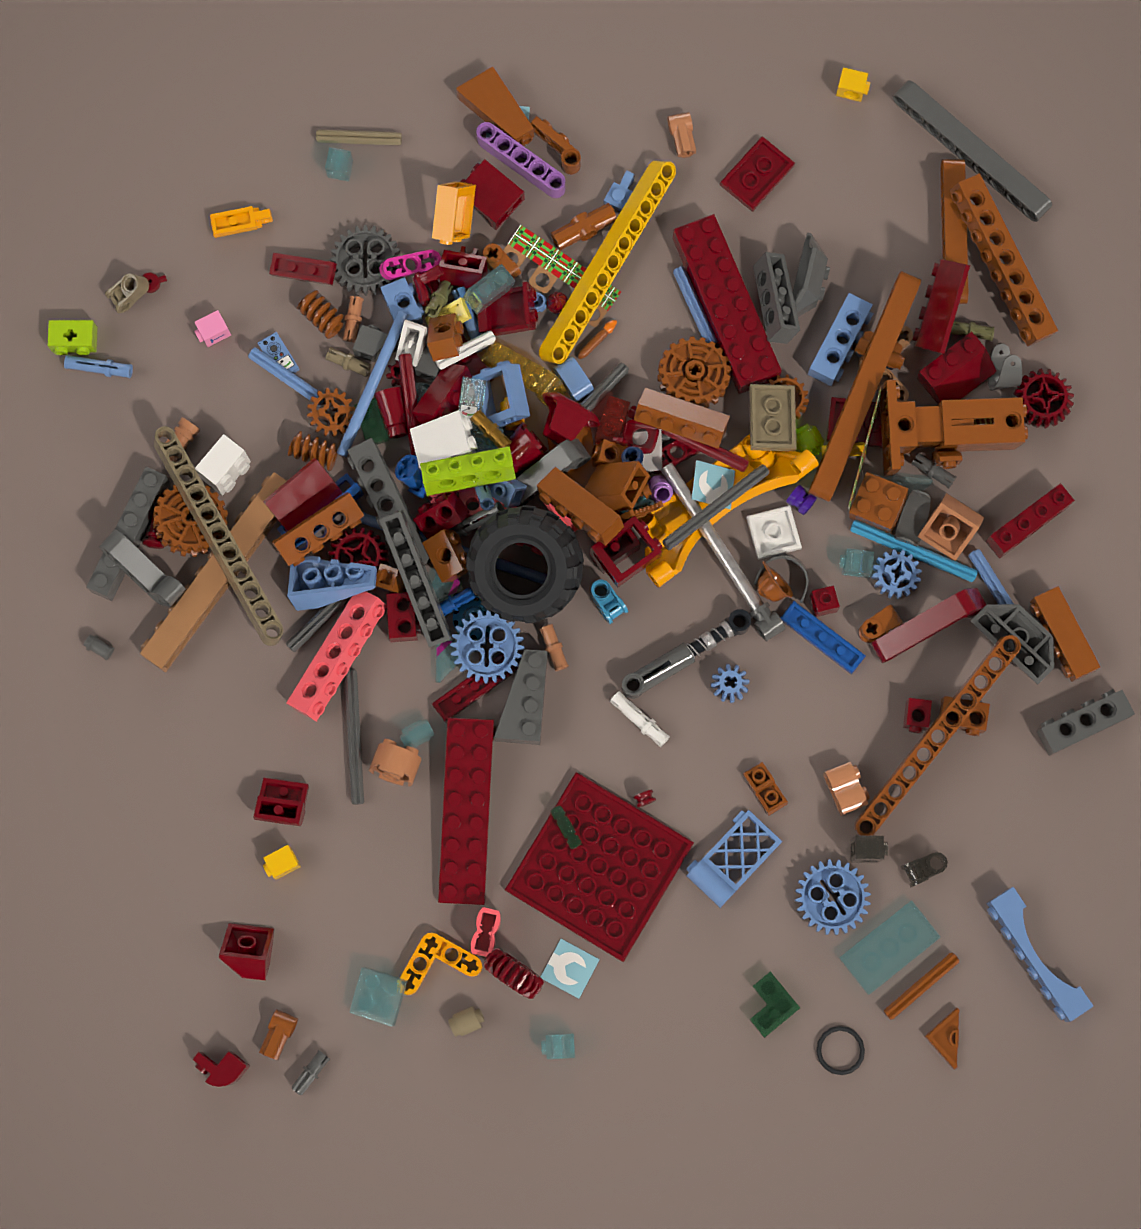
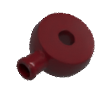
[142,272,167,293]

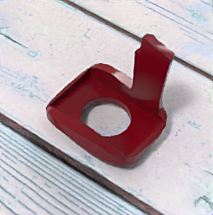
[413,264,444,307]
[613,419,659,454]

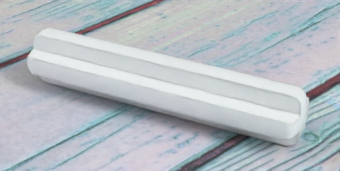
[435,331,496,369]

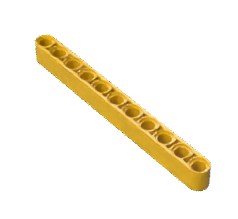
[539,161,676,364]

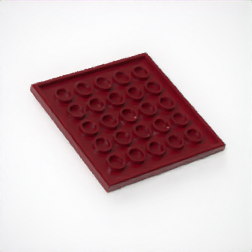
[505,772,694,962]

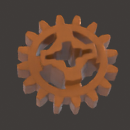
[306,388,355,437]

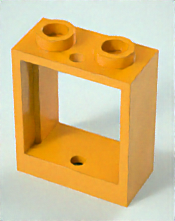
[432,181,476,245]

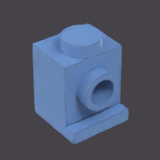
[488,479,527,508]

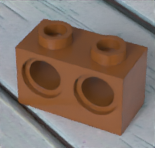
[939,696,990,736]

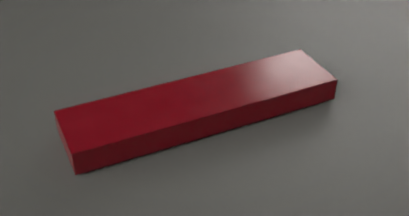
[432,653,518,723]

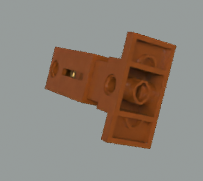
[879,380,1028,477]

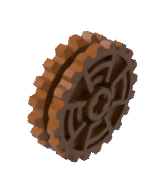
[657,336,731,408]
[153,485,228,557]

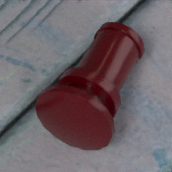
[142,514,164,549]

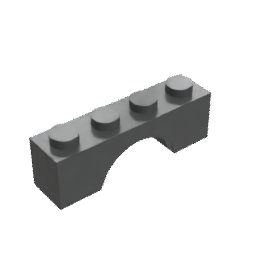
[353,325,441,382]

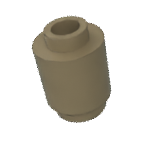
[448,1006,485,1037]

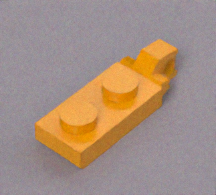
[210,206,273,238]

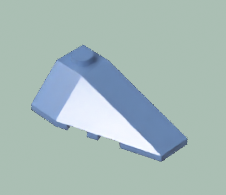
[287,556,377,611]

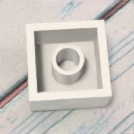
[195,434,251,496]

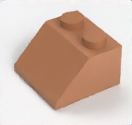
[918,493,984,561]

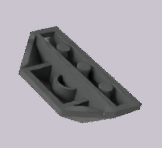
[792,233,830,317]
[971,604,1054,685]

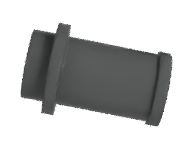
[84,634,115,660]

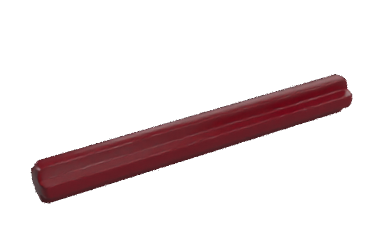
[398,353,420,456]

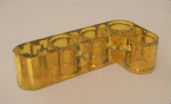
[481,341,567,408]

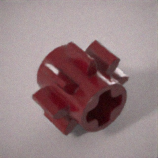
[386,360,402,387]

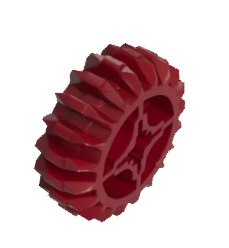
[1013,368,1074,428]
[328,527,389,576]
[483,948,544,999]

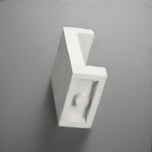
[410,410,478,469]

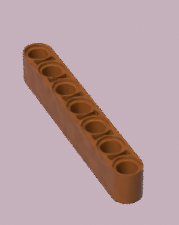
[940,159,969,304]

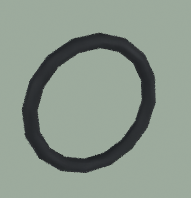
[816,1026,865,1075]

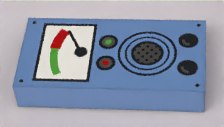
[258,332,300,381]

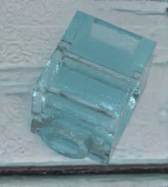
[325,147,353,181]
[839,549,874,578]
[541,1034,575,1059]

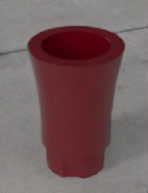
[374,387,408,439]

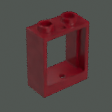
[591,516,663,588]

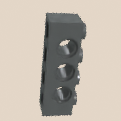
[753,252,800,344]
[1036,689,1135,756]

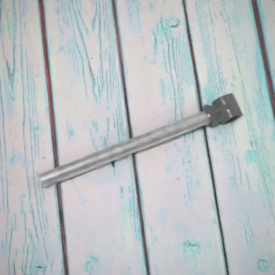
[661,463,785,641]

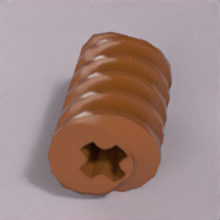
[297,290,344,339]
[288,431,338,471]

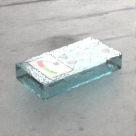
[458,377,487,424]

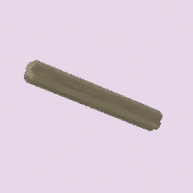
[316,129,402,145]

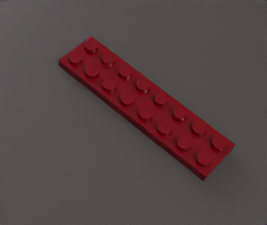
[438,718,494,905]

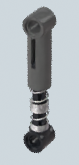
[622,609,751,699]

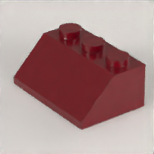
[917,331,997,404]

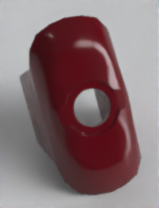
[542,392,600,444]

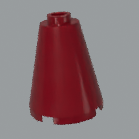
[508,422,549,476]

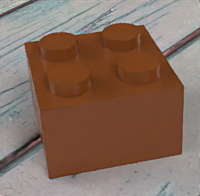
[849,472,909,534]

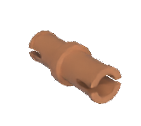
[343,296,364,343]
[539,624,569,672]

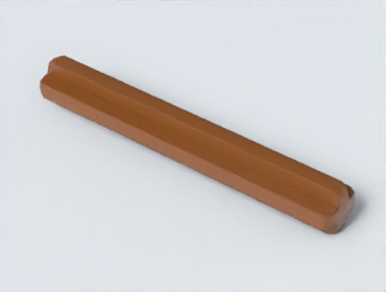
[884,953,959,1020]

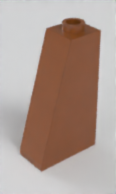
[456,67,534,146]

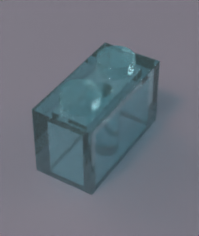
[463,264,515,314]

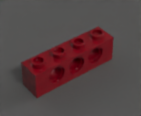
[985,483,1075,559]

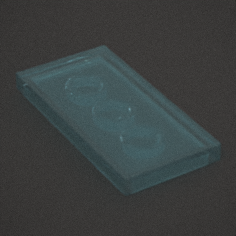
[839,900,941,995]

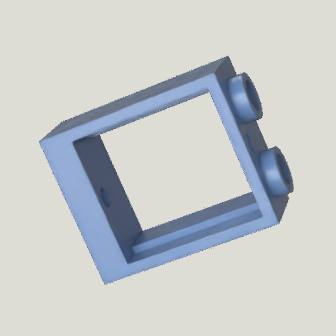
[472,361,530,428]

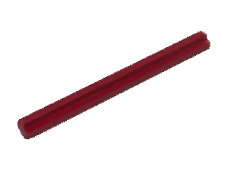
[628,405,749,472]

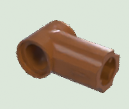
[259,1009,298,1060]

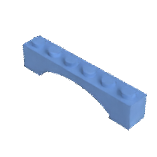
[986,887,1093,1022]

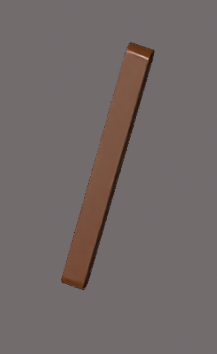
[808,271,921,502]
[854,635,1021,838]

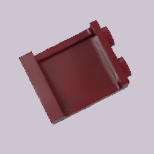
[460,159,525,230]
[476,281,538,336]

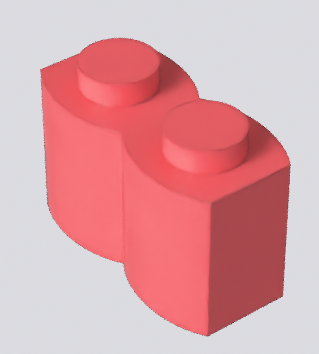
[471,907,501,957]

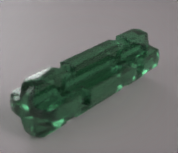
[551,806,581,849]

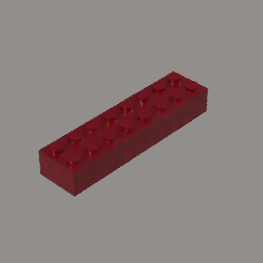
[672,214,782,394]

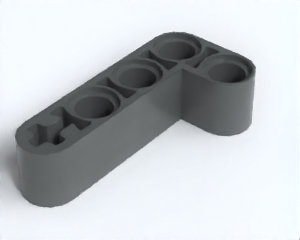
[516,439,591,507]
[99,529,186,607]

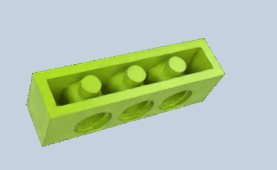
[420,446,516,496]

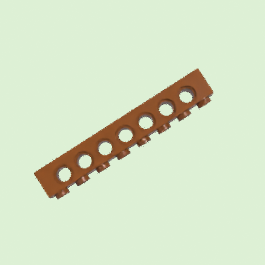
[949,173,1058,347]

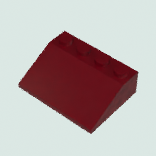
[912,259,970,354]

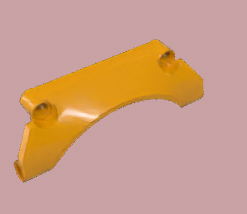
[638,434,819,588]

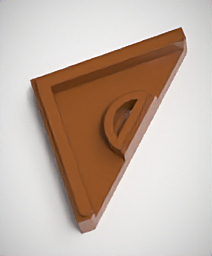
[924,1008,960,1070]

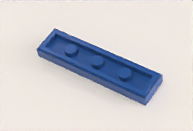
[781,601,866,675]

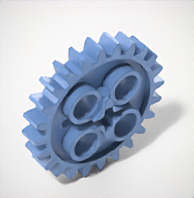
[450,610,525,684]
[795,859,871,935]

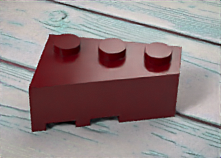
[412,364,474,425]

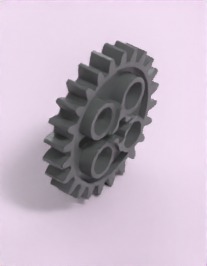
[330,225,401,296]

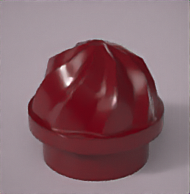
[547,292,568,314]

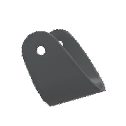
[988,343,1022,390]
[894,490,931,546]
[754,554,809,603]

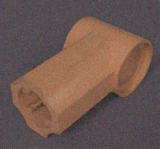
[667,112,696,158]

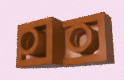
[932,450,963,469]
[743,762,788,816]

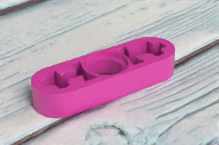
[379,250,441,280]

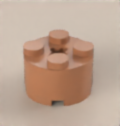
[369,739,422,786]

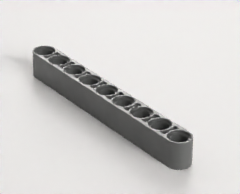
[893,80,1052,222]

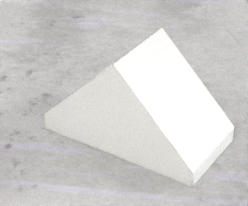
[395,320,428,367]

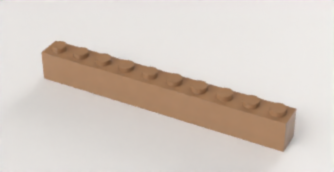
[140,472,286,673]

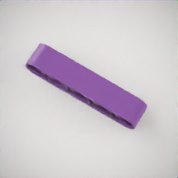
[476,122,565,198]

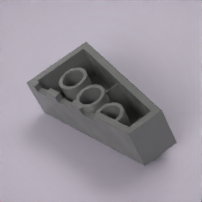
[494,649,548,745]

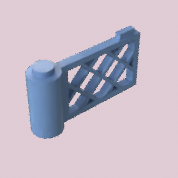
[686,810,782,908]

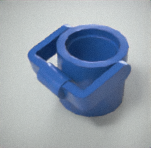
[395,454,426,498]

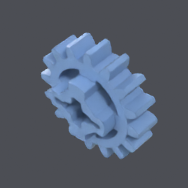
[871,549,922,599]

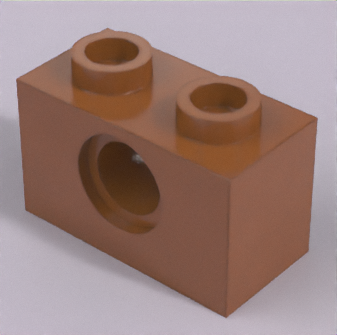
[427,313,464,361]
[422,530,468,583]

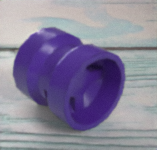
[786,484,817,516]

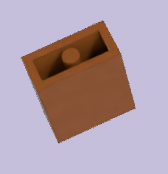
[584,461,650,511]

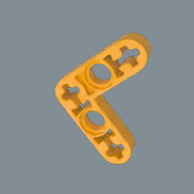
[398,933,483,995]

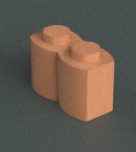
[823,762,870,816]

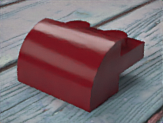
[253,777,309,827]

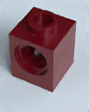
[809,585,840,617]
[903,698,932,734]

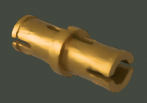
[470,410,512,448]

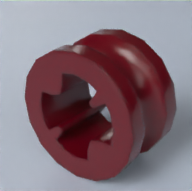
[633,789,656,808]

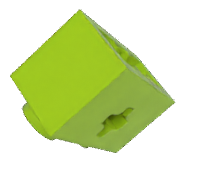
[48,320,98,355]

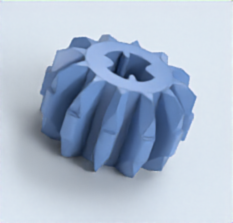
[711,664,750,703]

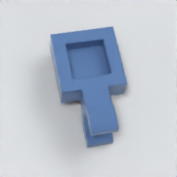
[604,170,635,212]

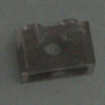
[850,835,888,863]

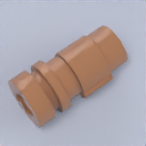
[165,417,200,462]

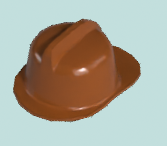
[757,561,793,602]

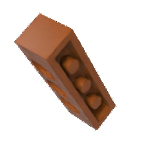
[272,492,364,567]

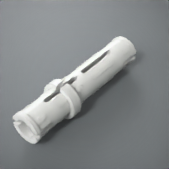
[610,691,670,747]

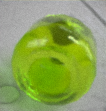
[796,423,824,456]

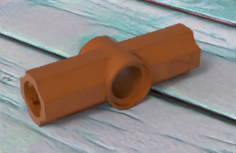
[551,203,617,250]

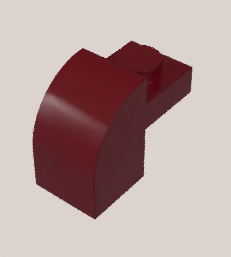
[192,1051,250,1087]

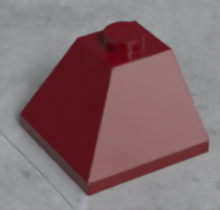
[219,923,274,981]

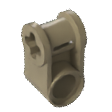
[105,274,149,313]

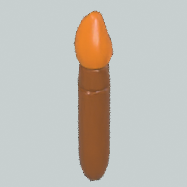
[578,320,617,359]

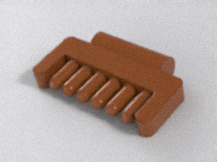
[620,500,664,522]

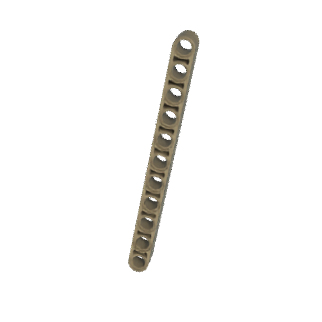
[154,426,283,646]

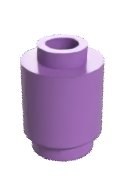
[648,475,673,503]

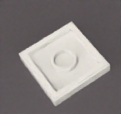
[746,505,802,560]

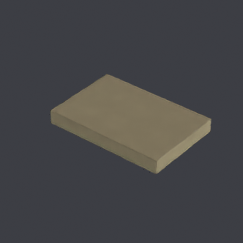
[749,384,796,451]

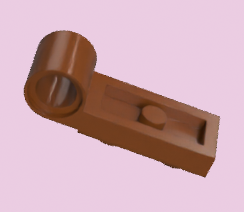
[531,116,581,175]

